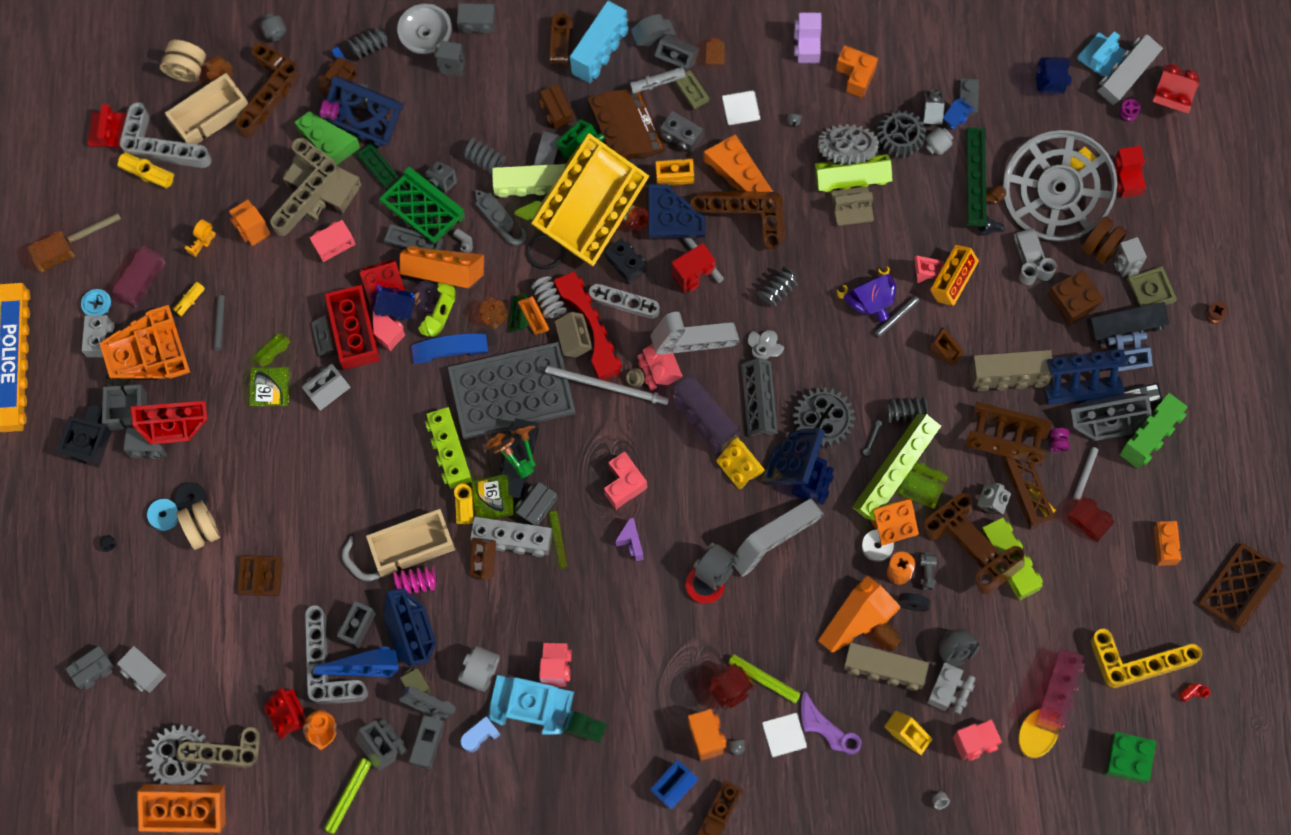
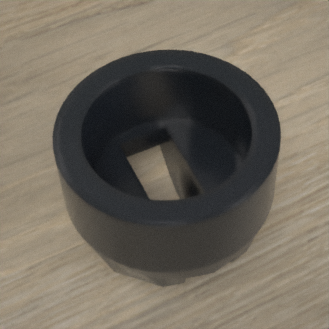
[99,535,117,552]

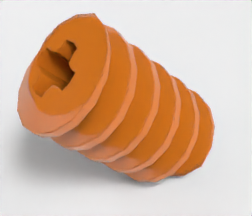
[887,551,915,585]

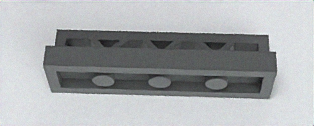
[741,358,778,437]

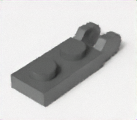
[398,686,456,720]

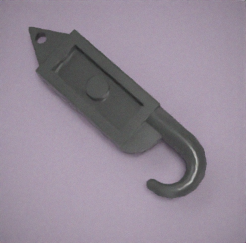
[475,190,527,245]

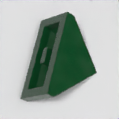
[508,293,529,333]

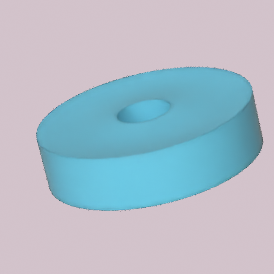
[147,499,179,531]

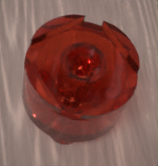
[709,663,756,710]

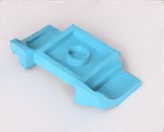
[488,675,574,734]

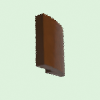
[237,555,283,596]

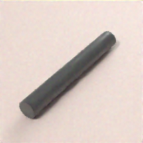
[214,295,225,350]
[874,296,920,338]

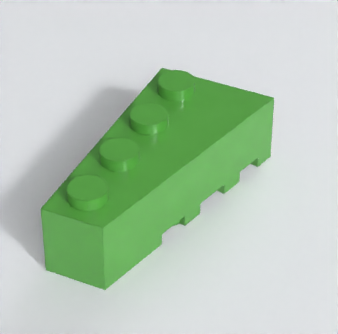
[1120,393,1188,469]

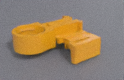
[185,219,216,257]

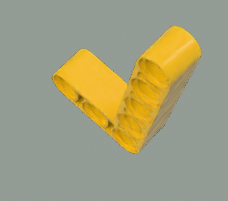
[1091,629,1202,688]

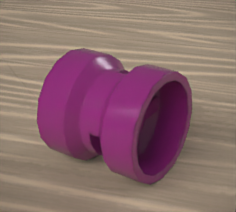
[1050,428,1070,452]

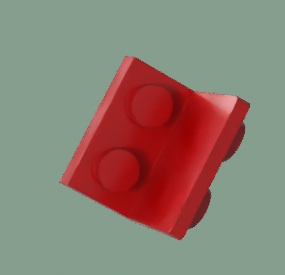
[359,258,406,307]

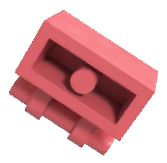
[637,344,683,391]

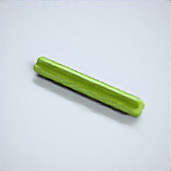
[728,655,800,703]
[324,758,371,834]

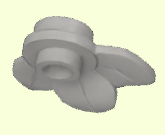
[748,330,784,360]

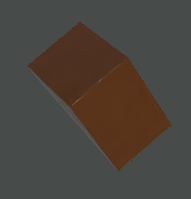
[928,328,964,366]

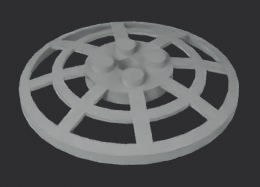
[1003,130,1117,241]

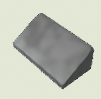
[311,315,338,357]

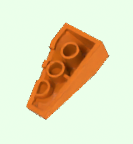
[818,576,901,653]

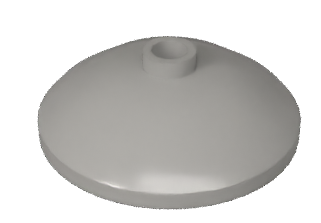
[397,4,452,54]

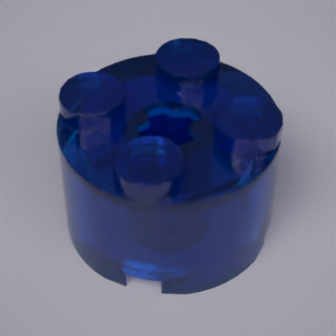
[1036,57,1072,94]

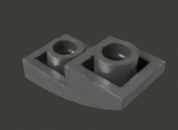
[534,131,561,166]

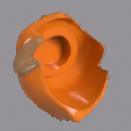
[303,709,337,750]

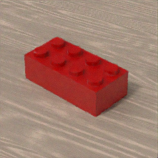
[325,285,380,370]

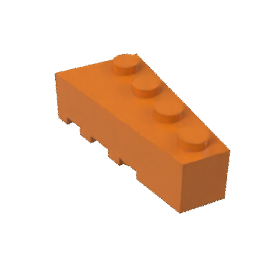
[704,134,773,206]
[400,246,484,288]

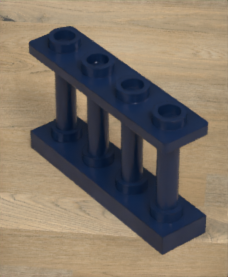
[1044,349,1128,405]

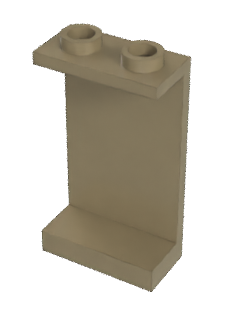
[283,149,361,215]

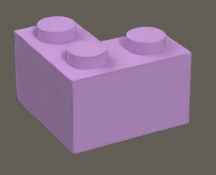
[794,13,821,63]

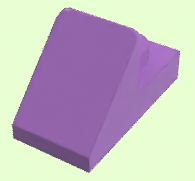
[616,518,644,561]

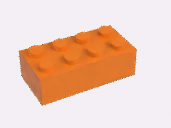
[138,784,226,832]

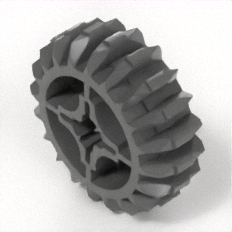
[876,109,926,159]

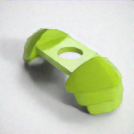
[419,282,456,337]

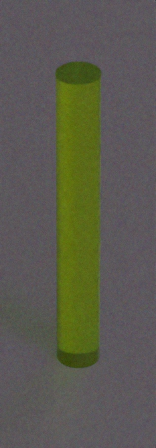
[550,511,568,569]

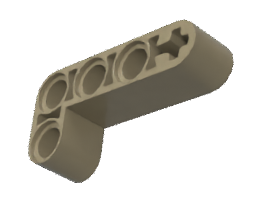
[176,727,260,768]

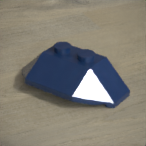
[384,589,436,667]

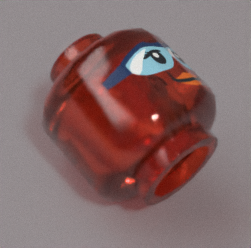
[622,205,649,231]

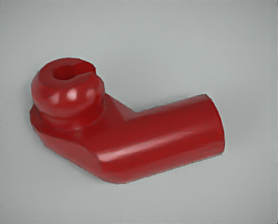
[1179,683,1211,703]

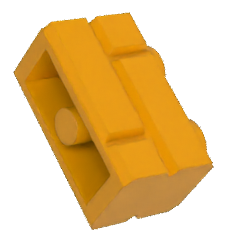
[656,159,694,186]

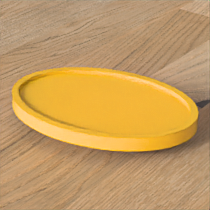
[1019,708,1059,758]

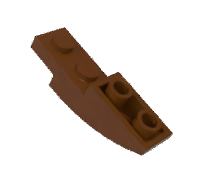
[697,780,743,835]

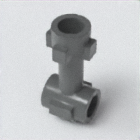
[919,552,937,590]

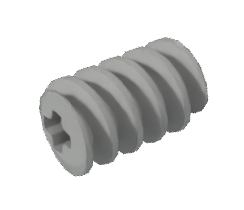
[531,276,567,319]

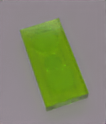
[252,333,291,367]

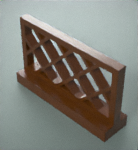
[1199,543,1285,634]

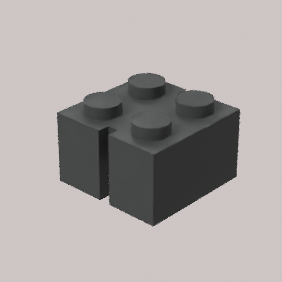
[102,385,147,430]

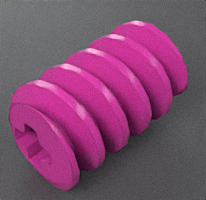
[394,566,436,594]

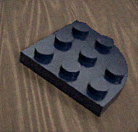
[761,428,825,485]

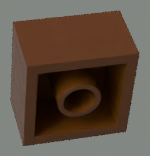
[1048,270,1105,326]

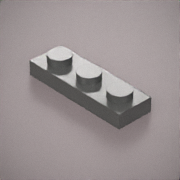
[384,224,443,250]

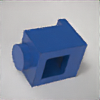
[943,98,975,129]

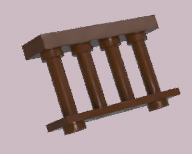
[966,401,1052,466]

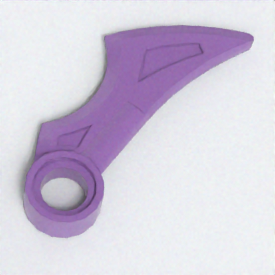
[801,692,861,755]

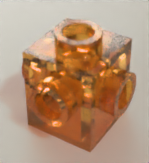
[204,54,234,82]
[479,297,507,329]

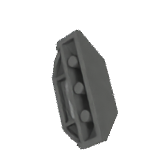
[1070,393,1152,441]

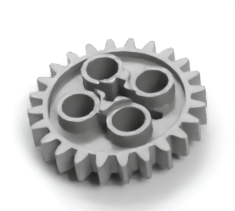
[818,124,879,165]
[146,725,212,785]

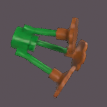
[485,426,536,479]

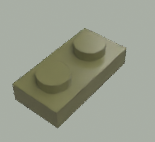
[675,71,709,110]

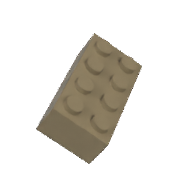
[969,350,1052,392]

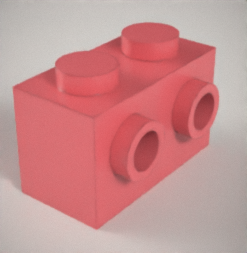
[310,220,356,262]

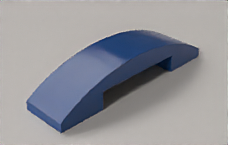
[411,334,489,364]

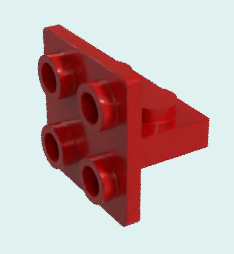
[87,104,127,148]
[264,688,307,740]

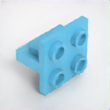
[1077,32,1126,78]

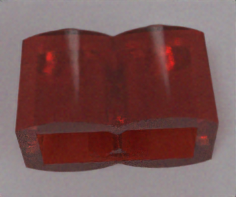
[1067,497,1115,542]

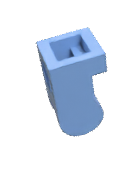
[461,717,500,752]

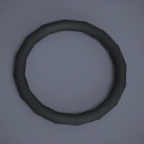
[526,234,564,269]

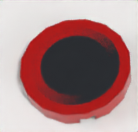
[686,568,725,604]

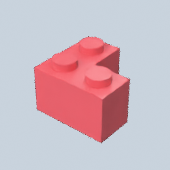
[604,452,647,510]
[540,643,572,687]
[952,720,1002,761]

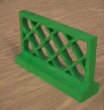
[379,167,465,244]

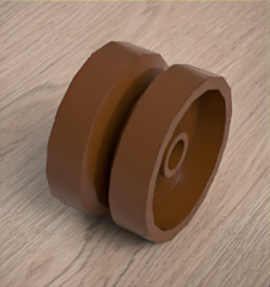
[1081,216,1128,265]

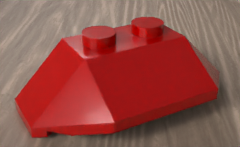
[130,401,207,445]

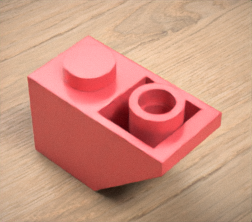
[373,306,405,351]

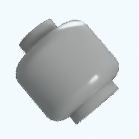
[925,128,953,155]

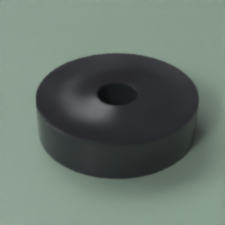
[175,482,208,514]
[898,593,931,612]

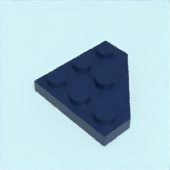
[649,184,705,238]

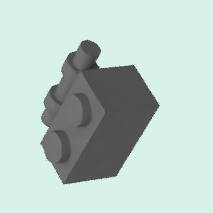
[356,719,408,771]

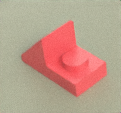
[914,256,944,283]

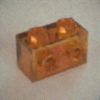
[27,231,75,272]

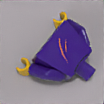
[837,266,897,322]

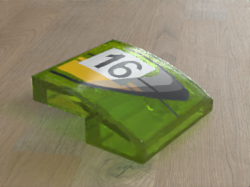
[249,367,290,406]
[471,474,513,520]

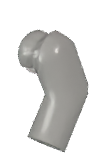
[453,229,473,253]

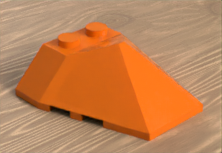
[99,305,190,378]

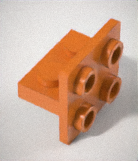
[871,498,919,545]

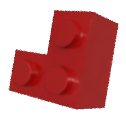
[1113,145,1146,198]
[672,243,716,294]

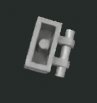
[301,363,351,411]
[927,663,975,715]

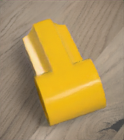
[454,484,474,524]

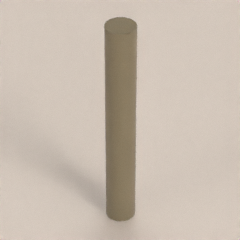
[67,213,121,243]

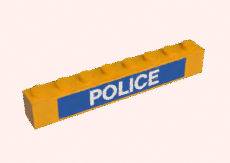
[0,283,30,432]

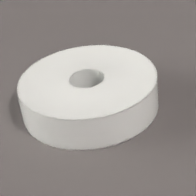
[862,530,894,562]

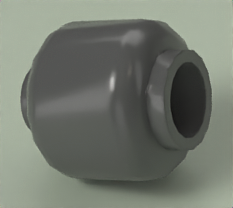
[260,13,287,42]

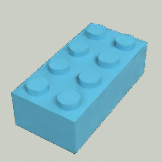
[570,1,629,84]

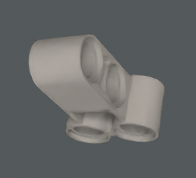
[1014,228,1057,285]

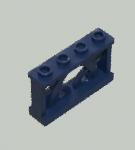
[320,76,405,147]

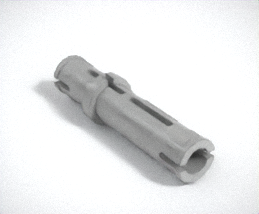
[630,67,686,94]

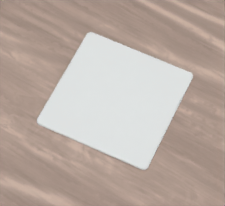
[722,91,760,125]
[763,713,807,757]

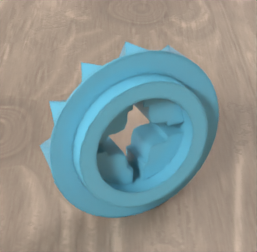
[81,289,112,316]

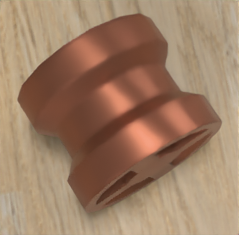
[1205,301,1228,324]

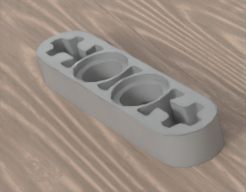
[589,284,660,319]

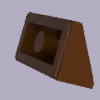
[469,538,496,580]

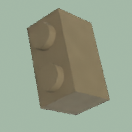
[555,312,592,358]

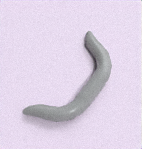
[342,536,381,581]

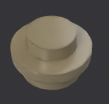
[626,368,644,387]

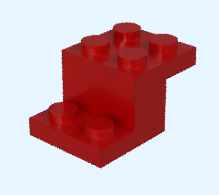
[1153,63,1200,114]

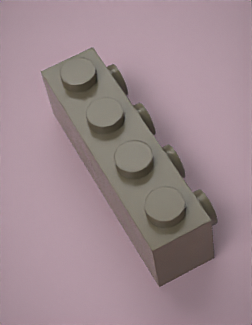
[844,643,929,691]

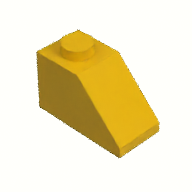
[884,711,932,755]

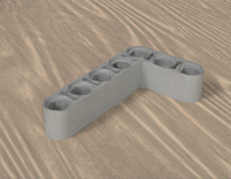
[120,103,212,168]
[650,312,740,355]
[733,499,824,577]
[305,605,368,705]

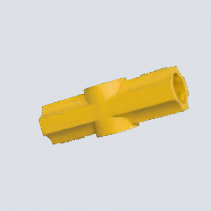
[118,152,174,189]

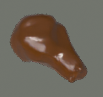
[986,185,1006,204]

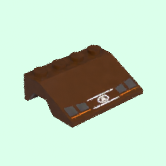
[588,89,666,160]

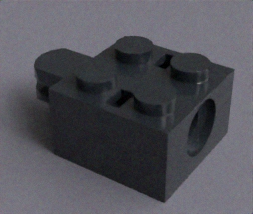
[56,405,112,467]

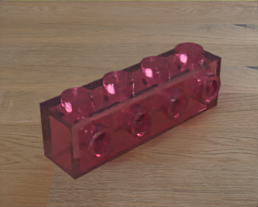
[1035,648,1085,735]

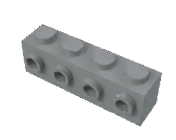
[1097,34,1163,105]
[470,517,553,557]

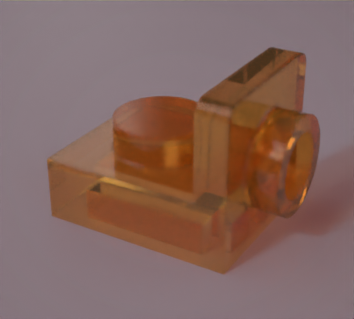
[706,38,725,65]

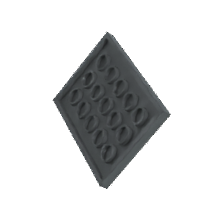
[448,342,576,440]

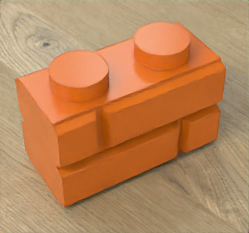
[1153,521,1181,566]

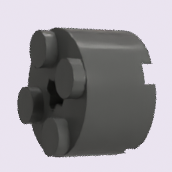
[694,543,738,590]

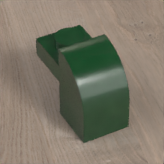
[563,711,607,743]

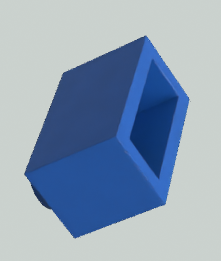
[650,759,699,810]

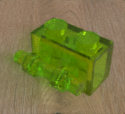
[899,462,949,509]

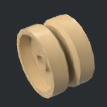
[160,40,206,82]
[176,500,220,550]

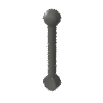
[863,419,882,457]

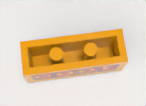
[930,245,979,306]

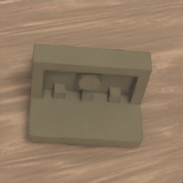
[831,187,874,226]

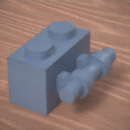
[1107,331,1153,371]

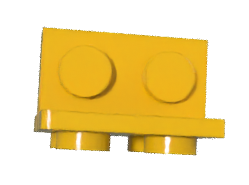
[716,438,765,489]

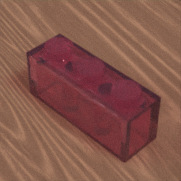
[112,246,166,308]

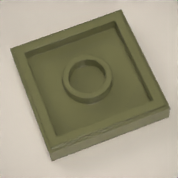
[1126,266,1177,308]

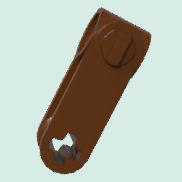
[549,12,573,66]

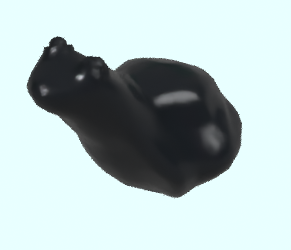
[974,215,1005,235]

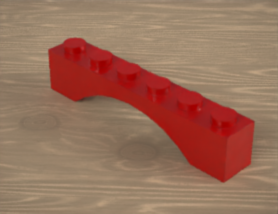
[554,271,622,381]

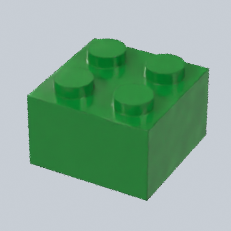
[1105,732,1156,784]

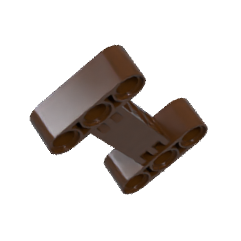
[924,493,1025,594]

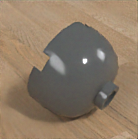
[939,629,980,667]

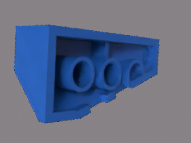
[312,647,398,678]

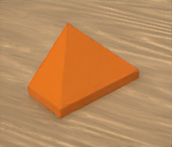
[518,296,549,335]

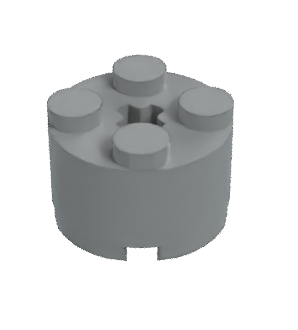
[458,645,500,692]

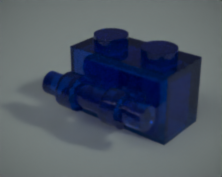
[371,285,415,320]
[791,457,834,505]

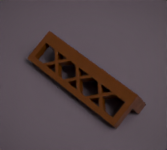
[1002,456,1055,530]

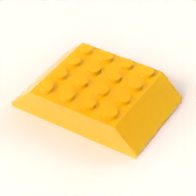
[531,133,649,267]

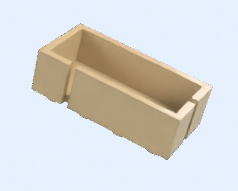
[165,73,248,145]
[366,509,455,577]

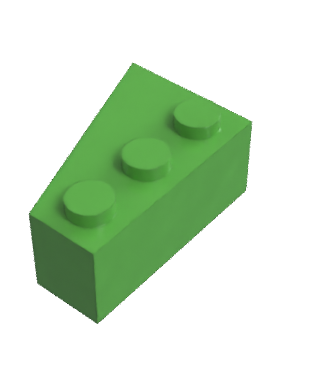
[295,112,360,165]

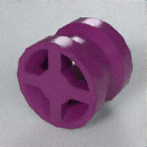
[1119,99,1140,122]
[320,100,339,121]

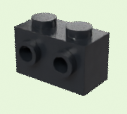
[604,238,646,284]

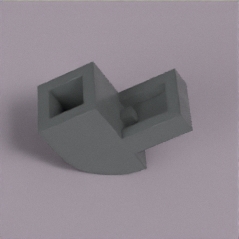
[631,14,676,46]

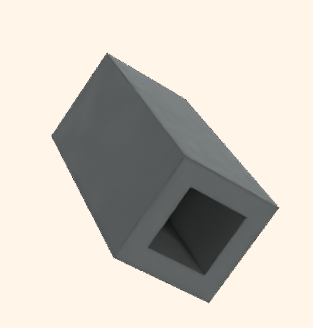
[409,714,445,770]

